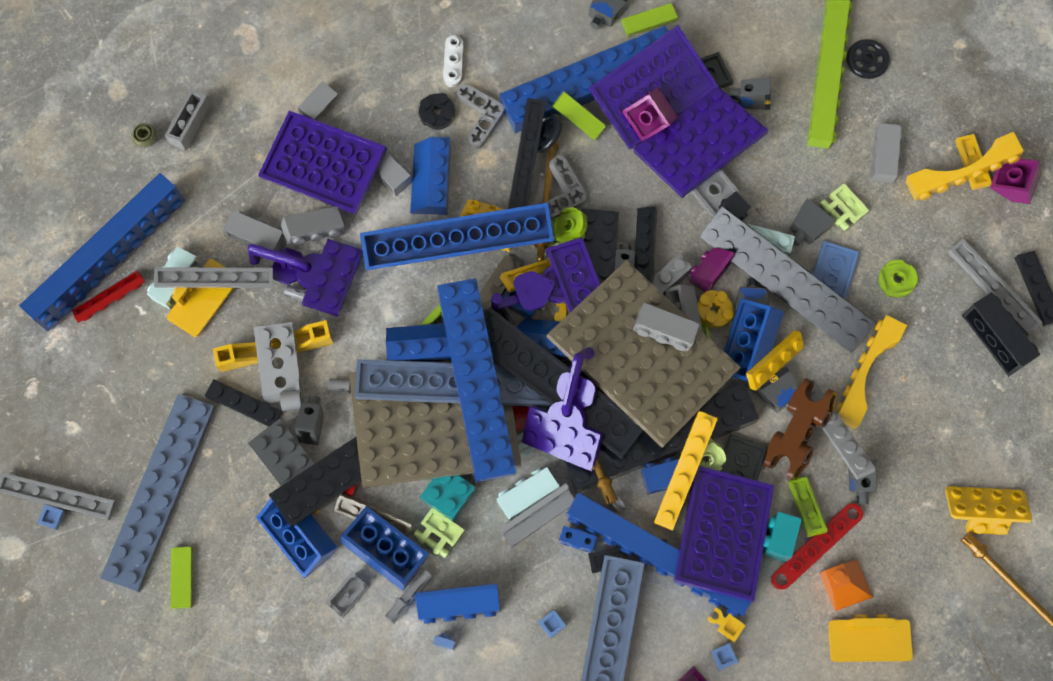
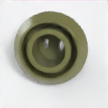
[131,123,157,147]

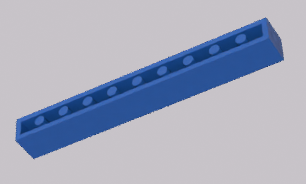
[565,493,751,618]

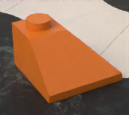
[820,559,873,611]

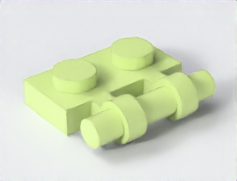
[820,184,869,231]
[413,507,465,558]

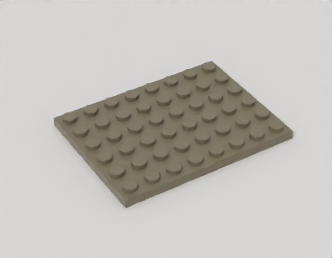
[546,260,740,448]
[349,360,522,488]

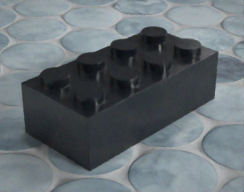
[962,292,1040,377]

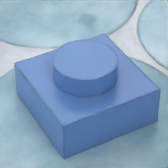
[37,505,66,530]
[538,610,566,639]
[433,633,456,651]
[710,643,738,671]

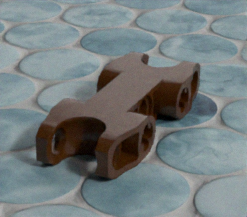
[764,378,837,481]

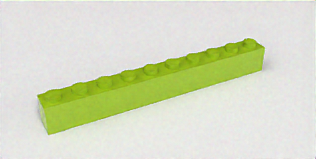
[807,0,853,149]

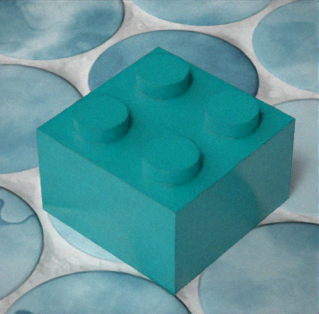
[420,475,476,522]
[762,511,802,562]

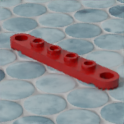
[771,504,863,590]

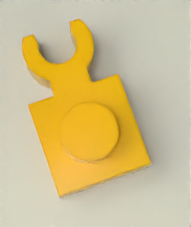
[707,608,746,643]

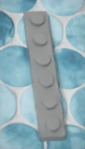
[948,239,1043,336]
[154,267,273,288]
[798,379,875,480]
[0,472,116,521]

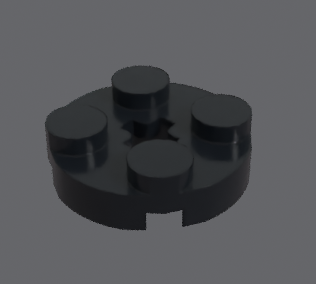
[419,93,455,130]

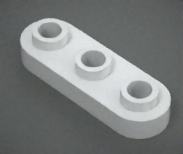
[443,35,463,87]

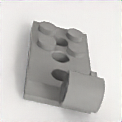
[691,169,752,219]
[253,322,303,412]

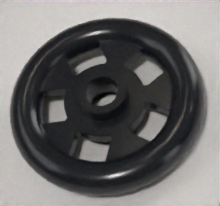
[846,39,890,79]
[537,112,562,153]

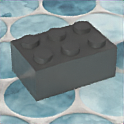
[248,419,315,486]

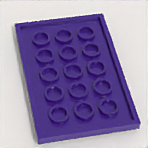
[588,25,718,150]
[634,86,768,198]
[258,110,387,216]
[673,466,774,602]

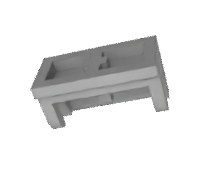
[298,81,338,120]
[325,572,370,618]

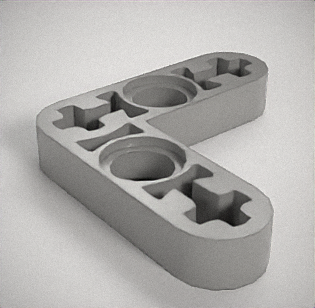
[457,84,504,149]
[545,155,586,219]

